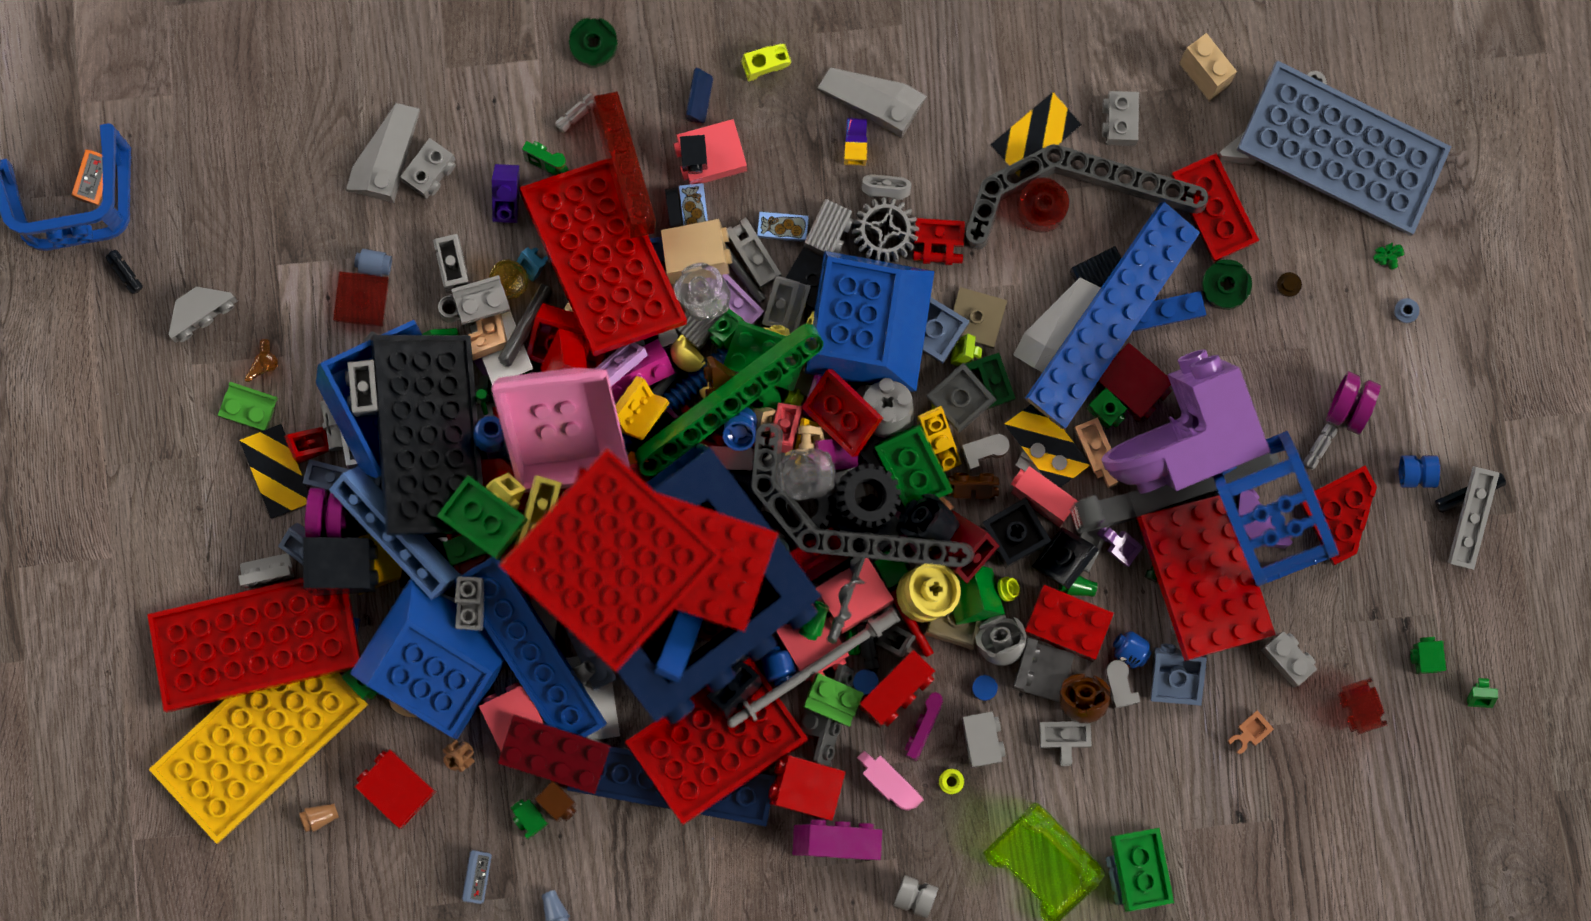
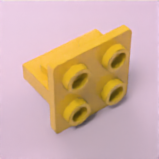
[615,376,669,440]

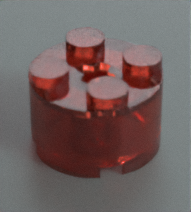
[1017,178,1069,233]
[1338,677,1387,735]

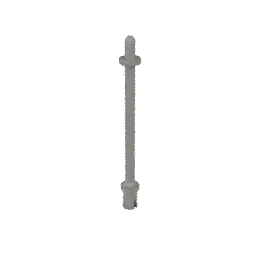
[727,608,900,728]

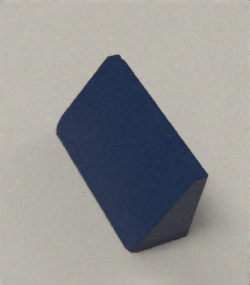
[686,68,713,123]

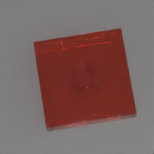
[333,271,390,327]

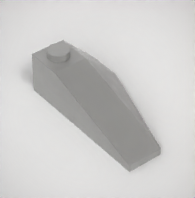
[346,103,420,203]
[1013,277,1101,372]

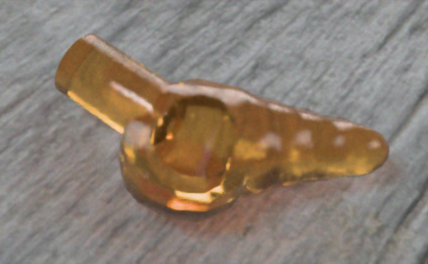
[245,339,278,382]

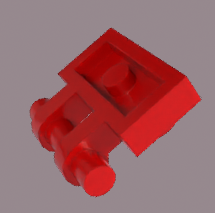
[913,218,965,266]

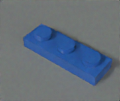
[1133,291,1206,332]

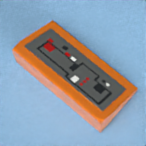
[72,149,103,205]

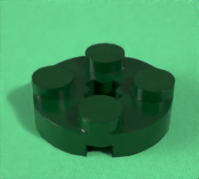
[569,18,618,68]
[1202,259,1252,310]

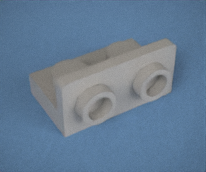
[238,553,294,588]

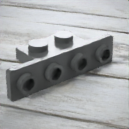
[800,664,854,766]

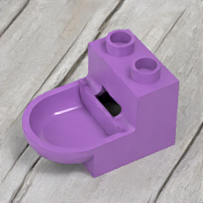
[1101,349,1270,494]

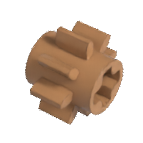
[443,739,475,772]

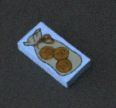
[679,183,708,226]
[757,212,809,242]

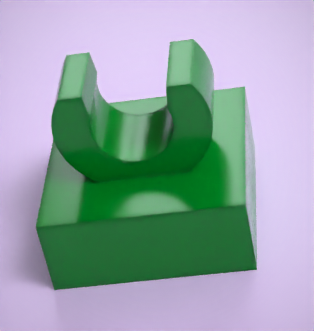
[1467,678,1498,708]

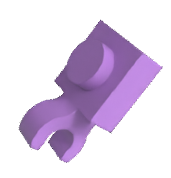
[1097,527,1143,567]

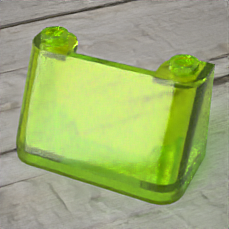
[983,802,1105,921]

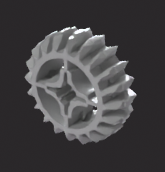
[852,197,919,263]

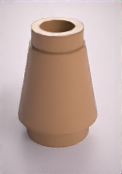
[299,803,339,832]

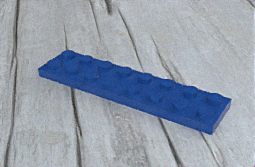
[454,557,607,737]

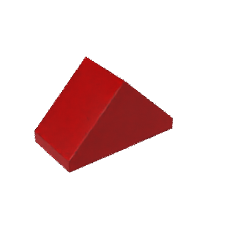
[284,427,329,464]

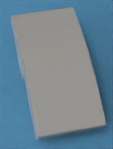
[455,577,484,631]

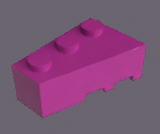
[792,820,882,860]

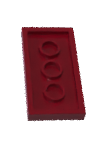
[498,714,611,794]

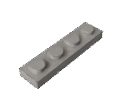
[1448,466,1500,570]

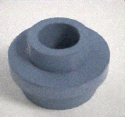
[1394,298,1419,323]

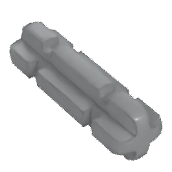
[555,93,598,133]
[1303,424,1338,470]

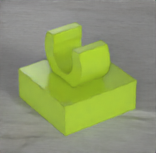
[951,333,982,366]

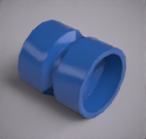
[723,407,757,451]
[1399,455,1440,488]

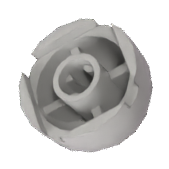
[975,615,1027,666]

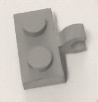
[1039,722,1091,766]

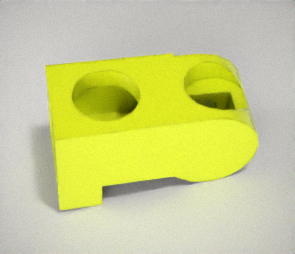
[741,44,791,82]

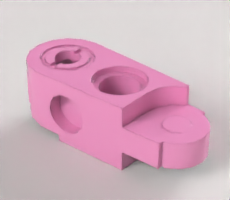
[857,751,924,811]

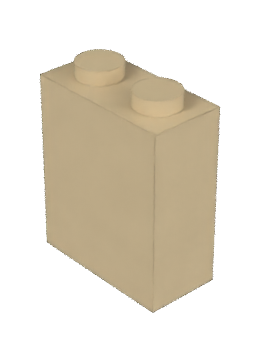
[1179,33,1237,101]
[661,219,732,285]

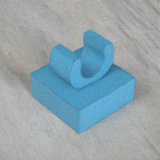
[515,247,548,282]

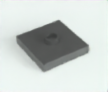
[926,363,997,433]

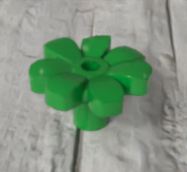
[1373,243,1405,270]

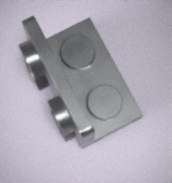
[1012,638,1074,702]

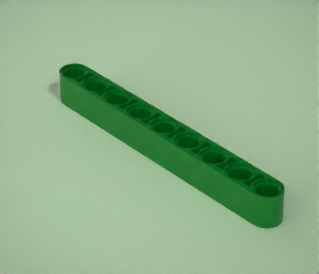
[635,324,823,476]

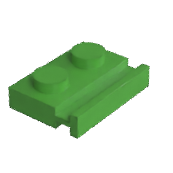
[218,382,278,431]
[802,673,864,727]

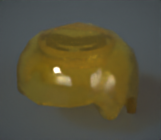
[489,259,529,300]

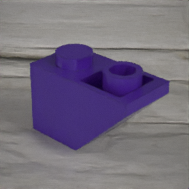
[492,164,520,223]

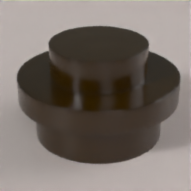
[1277,272,1302,297]

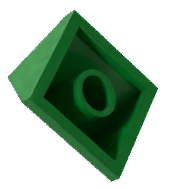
[952,566,1005,625]

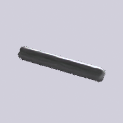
[498,284,553,366]

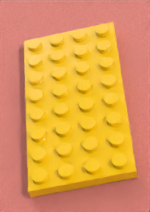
[149,672,369,844]

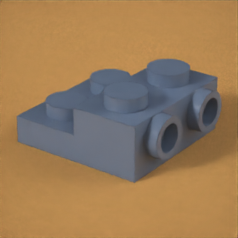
[922,297,970,364]
[1150,644,1207,706]

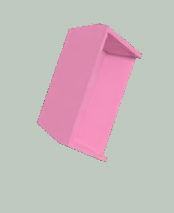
[492,368,630,493]

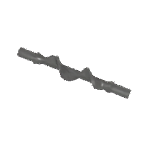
[827,532,873,644]

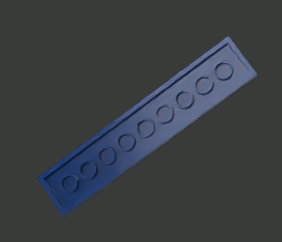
[1025,202,1200,429]

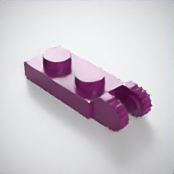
[905,692,944,762]

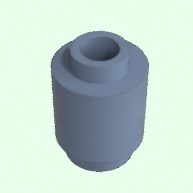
[354,249,392,277]

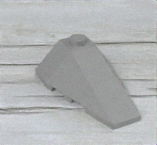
[818,67,927,138]

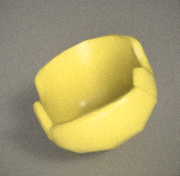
[670,335,706,372]

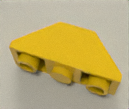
[917,406,962,472]

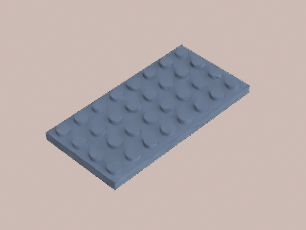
[1237,61,1451,236]

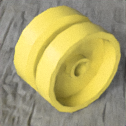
[896,564,961,622]

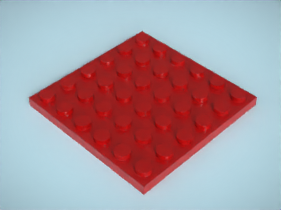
[499,448,723,671]

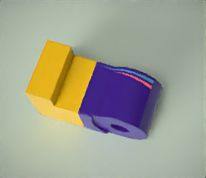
[844,118,867,166]

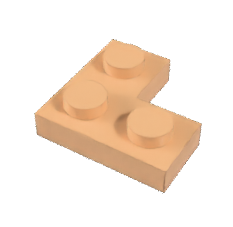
[469,314,507,360]

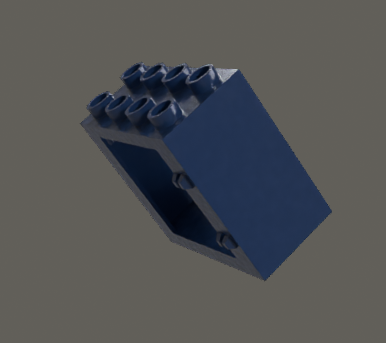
[617,443,821,724]

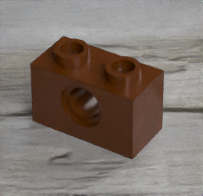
[535,781,577,822]

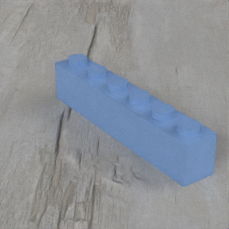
[329,466,460,600]

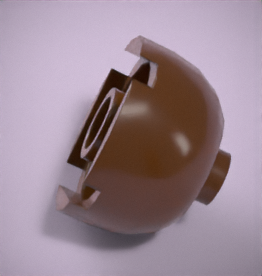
[1060,674,1110,724]

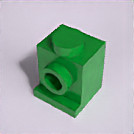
[708,307,745,351]
[511,799,549,840]

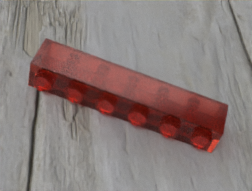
[593,91,656,239]

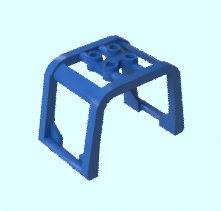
[0,123,131,251]
[1213,431,1339,587]

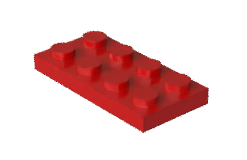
[1171,153,1259,262]

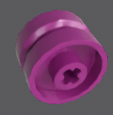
[1326,371,1381,435]
[305,488,349,538]

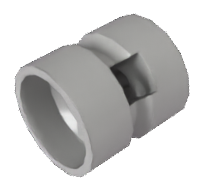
[893,875,938,918]

